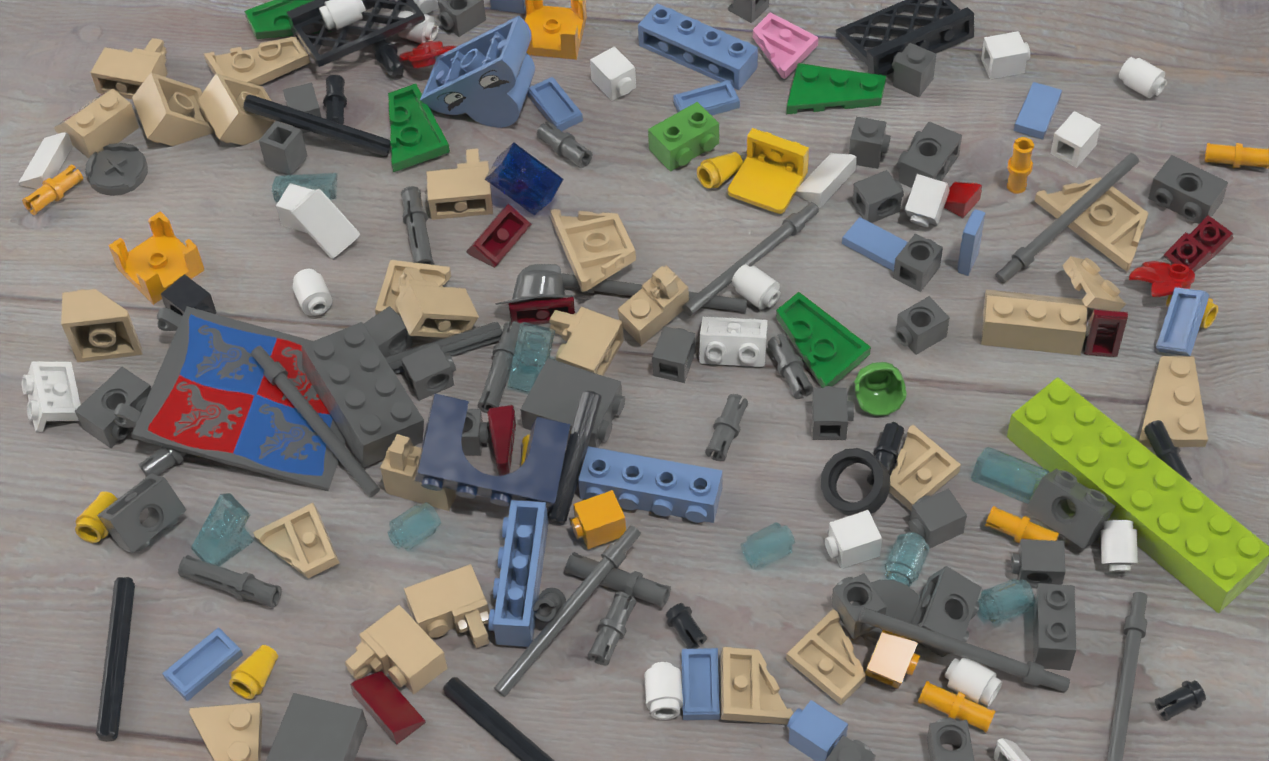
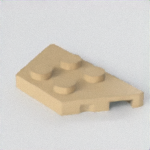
[1035,177,1148,272]
[550,209,636,292]

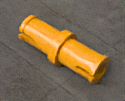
[1006,137,1034,194]
[1204,143,1269,169]
[22,164,83,215]
[985,506,1059,544]
[918,681,996,733]

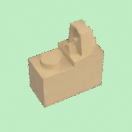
[90,38,168,99]
[427,149,493,220]
[618,265,689,346]
[395,267,479,338]
[549,307,624,376]
[380,434,457,511]
[404,564,489,648]
[345,605,448,695]

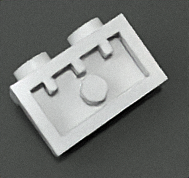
[699,317,768,367]
[22,361,81,432]

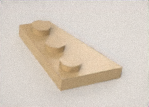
[204,37,310,86]

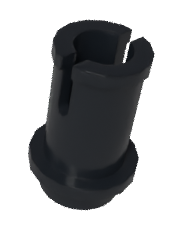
[665,603,707,649]
[1155,680,1206,721]

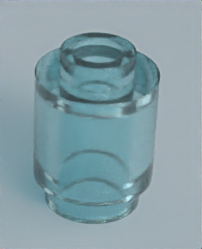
[387,502,441,551]
[740,522,795,569]
[885,532,930,587]
[978,579,1035,624]

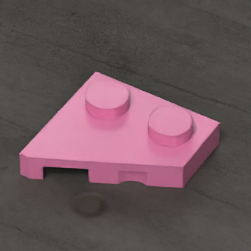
[753,12,818,79]

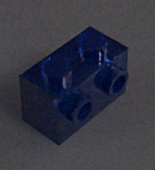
[485,142,564,216]

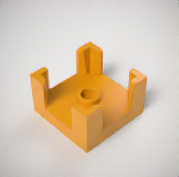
[525,0,587,60]
[108,211,205,305]

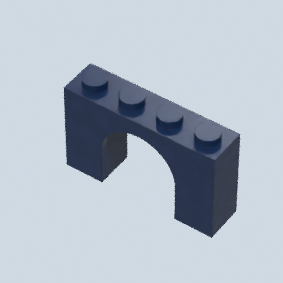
[414,393,571,511]

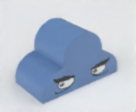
[420,16,535,128]

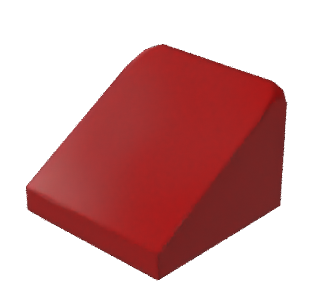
[944,182,982,218]

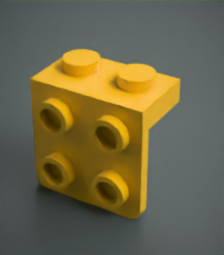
[728,128,809,214]

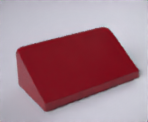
[466,203,532,268]
[509,297,575,326]
[350,671,426,745]

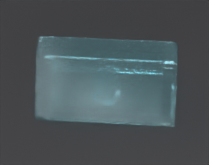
[272,173,338,202]
[971,447,1050,504]

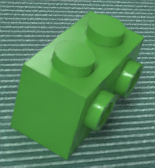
[648,102,719,172]

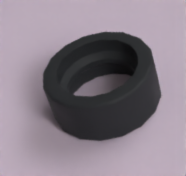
[821,448,890,516]

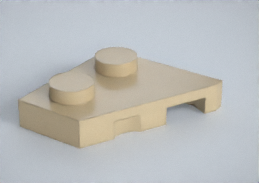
[1062,256,1126,311]
[889,425,961,511]
[253,503,340,579]
[721,647,793,725]

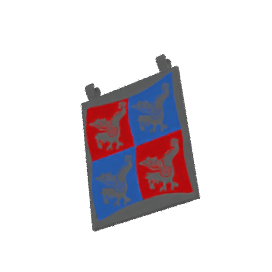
[114,306,346,491]

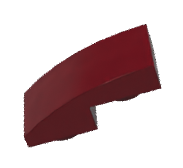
[1164,215,1234,272]

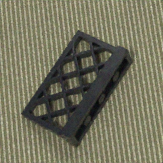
[287,0,425,67]
[836,0,974,76]

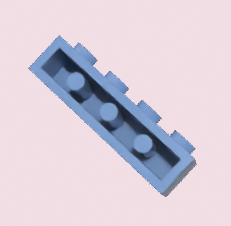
[638,3,758,90]
[578,446,723,523]
[489,500,548,647]

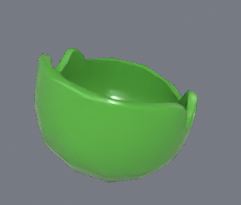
[854,362,907,416]

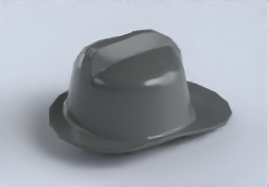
[495,264,573,305]

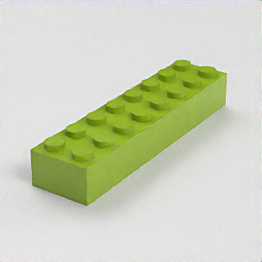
[1007,377,1269,614]

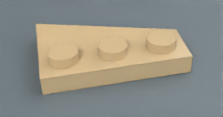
[1139,356,1208,447]

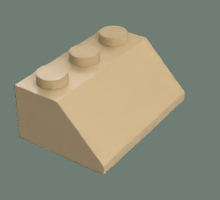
[981,289,1087,356]

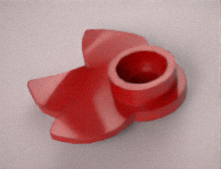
[399,41,456,68]
[1129,261,1195,297]

